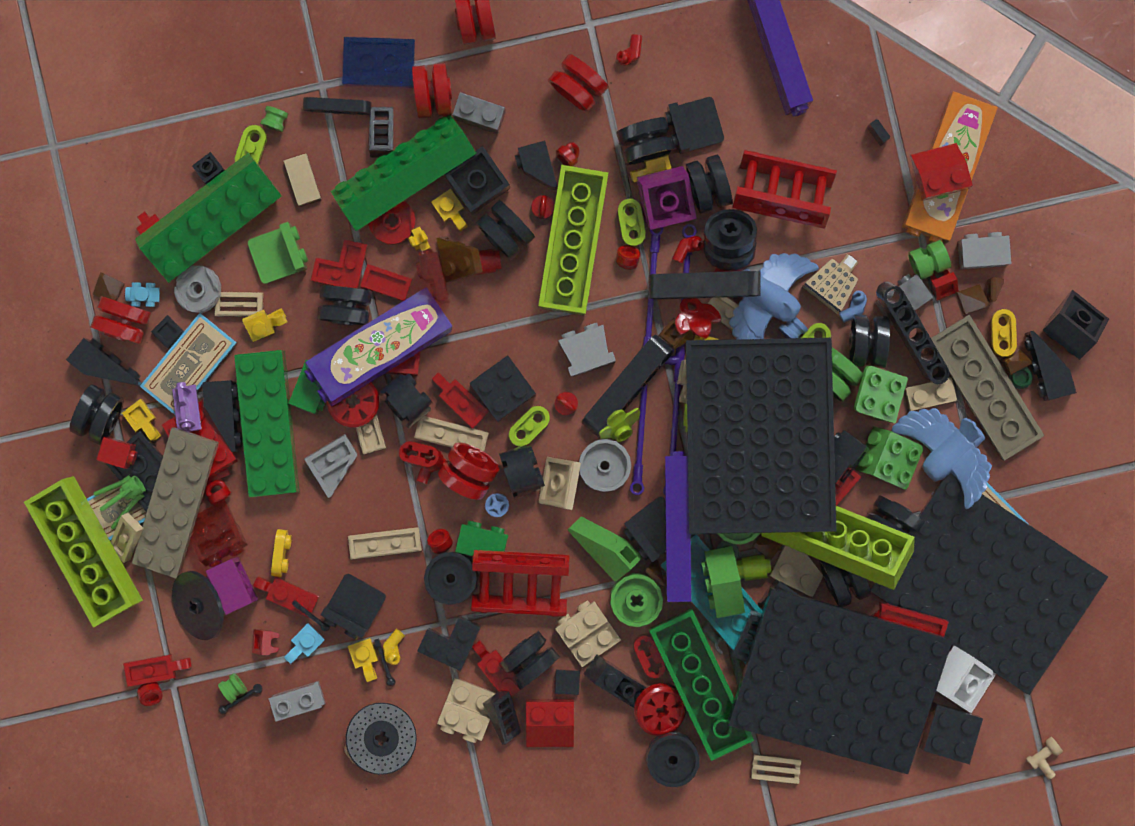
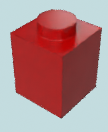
[97,437,137,469]

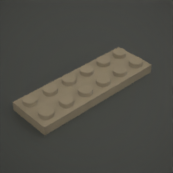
[931,315,1045,461]
[132,427,219,578]

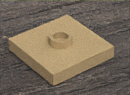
[539,457,581,510]

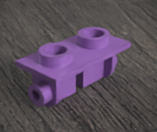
[172,382,202,432]

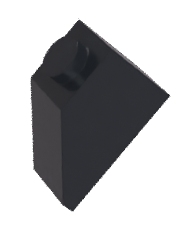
[515,141,558,190]

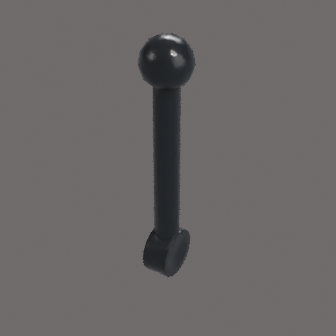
[292,600,330,632]
[374,638,396,687]
[218,684,263,714]

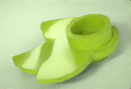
[599,408,640,442]

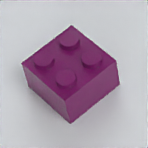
[637,166,697,230]
[206,557,259,615]

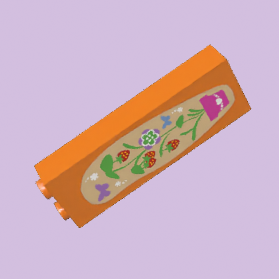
[902,91,998,243]

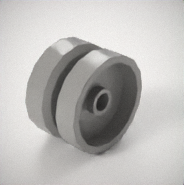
[579,439,631,492]

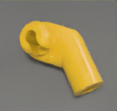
[383,628,405,665]

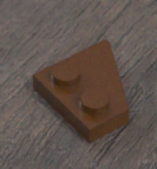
[437,237,483,282]

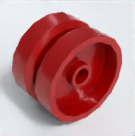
[454,0,496,45]
[548,54,609,113]
[412,62,452,119]
[90,296,151,344]
[438,442,500,500]

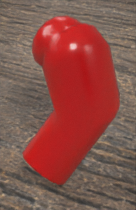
[616,34,643,66]
[672,236,704,264]

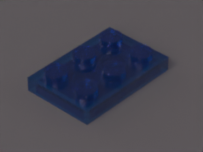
[342,37,415,88]

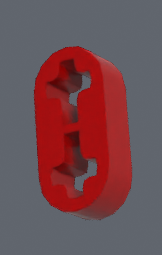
[399,441,444,470]
[634,635,665,678]

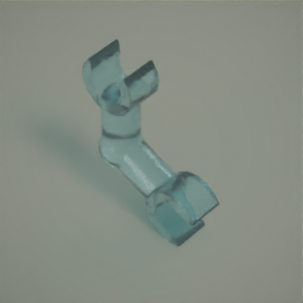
[702,619,728,653]

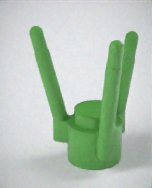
[94,475,145,529]

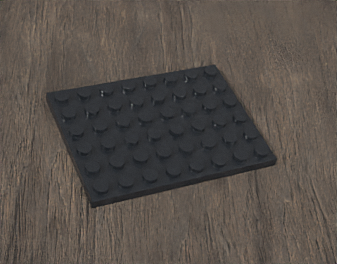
[686,337,836,534]
[870,473,1108,695]
[727,587,953,774]

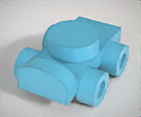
[125,282,160,307]

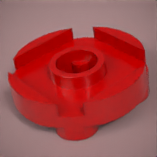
[368,201,416,245]

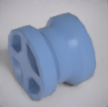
[778,317,808,338]
[485,493,509,517]

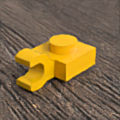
[629,155,672,182]
[431,189,468,232]
[408,226,432,254]
[243,308,287,342]
[122,399,161,442]
[348,638,378,682]

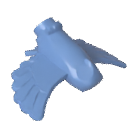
[729,253,819,339]
[892,408,992,509]

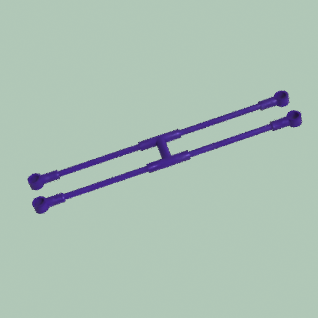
[630,224,697,495]

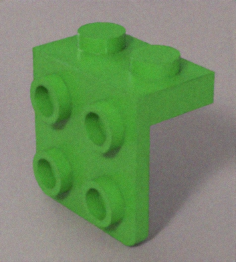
[248,222,308,284]
[854,366,908,423]
[856,426,923,489]

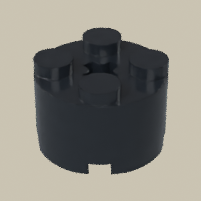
[379,373,433,428]
[499,445,545,499]

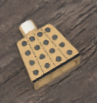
[802,254,858,314]

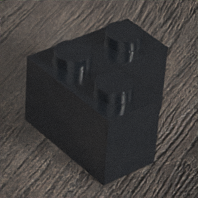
[834,430,869,487]
[417,616,481,671]

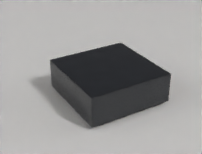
[867,119,891,146]
[151,315,184,349]
[555,669,580,695]

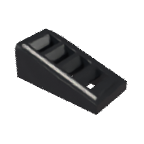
[369,107,394,158]
[732,610,762,662]
[483,691,521,745]

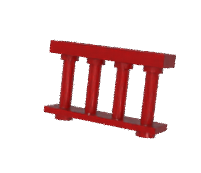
[732,150,837,229]
[471,550,570,617]

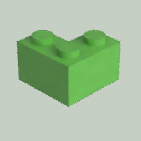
[701,546,745,618]

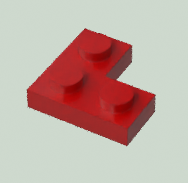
[311,239,368,288]

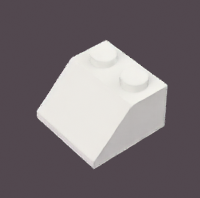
[936,646,996,713]

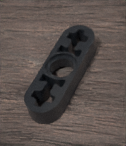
[302,97,372,115]

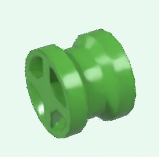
[260,106,289,132]
[218,673,248,703]

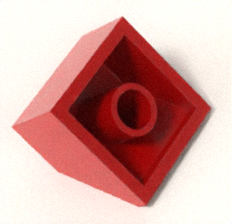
[910,143,973,201]
[526,699,574,747]

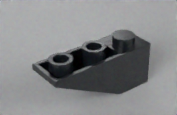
[1024,331,1077,401]
[66,338,143,386]
[202,380,242,452]
[583,654,647,708]

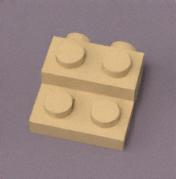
[555,600,621,667]
[437,677,496,743]

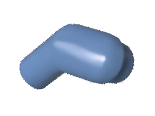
[839,290,867,323]

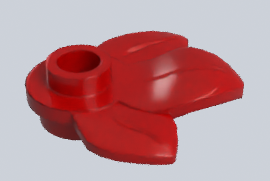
[675,298,722,339]

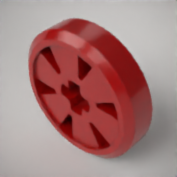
[327,383,380,428]
[634,683,686,736]

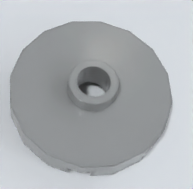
[174,265,221,313]

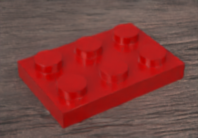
[161,400,238,479]

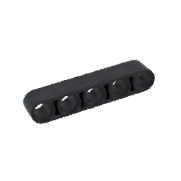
[649,271,761,299]
[876,282,950,384]
[581,334,674,438]

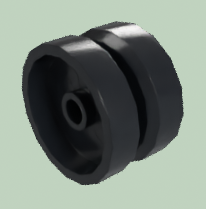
[616,117,675,165]
[685,154,733,214]
[476,200,535,260]
[704,209,757,271]
[317,285,372,326]
[849,314,890,368]
[69,384,124,445]
[866,495,924,535]
[424,552,479,605]
[819,560,871,607]
[499,630,560,690]
[646,731,700,787]

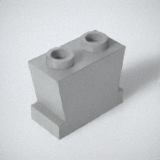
[558,323,616,377]
[269,681,326,721]

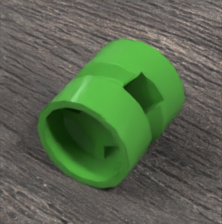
[908,240,951,280]

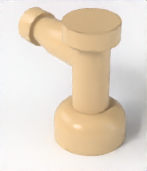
[1026,737,1063,780]

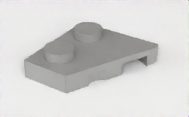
[304,434,358,498]

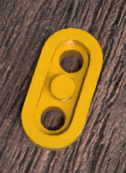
[991,309,1017,357]
[271,529,292,577]

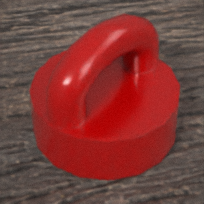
[556,142,580,167]
[531,195,555,219]
[616,245,640,270]
[555,392,578,415]
[205,480,232,506]
[427,529,453,554]
[137,682,163,706]

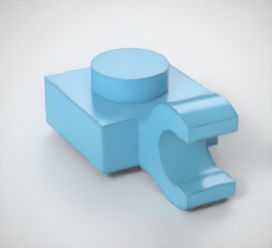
[284,623,325,664]

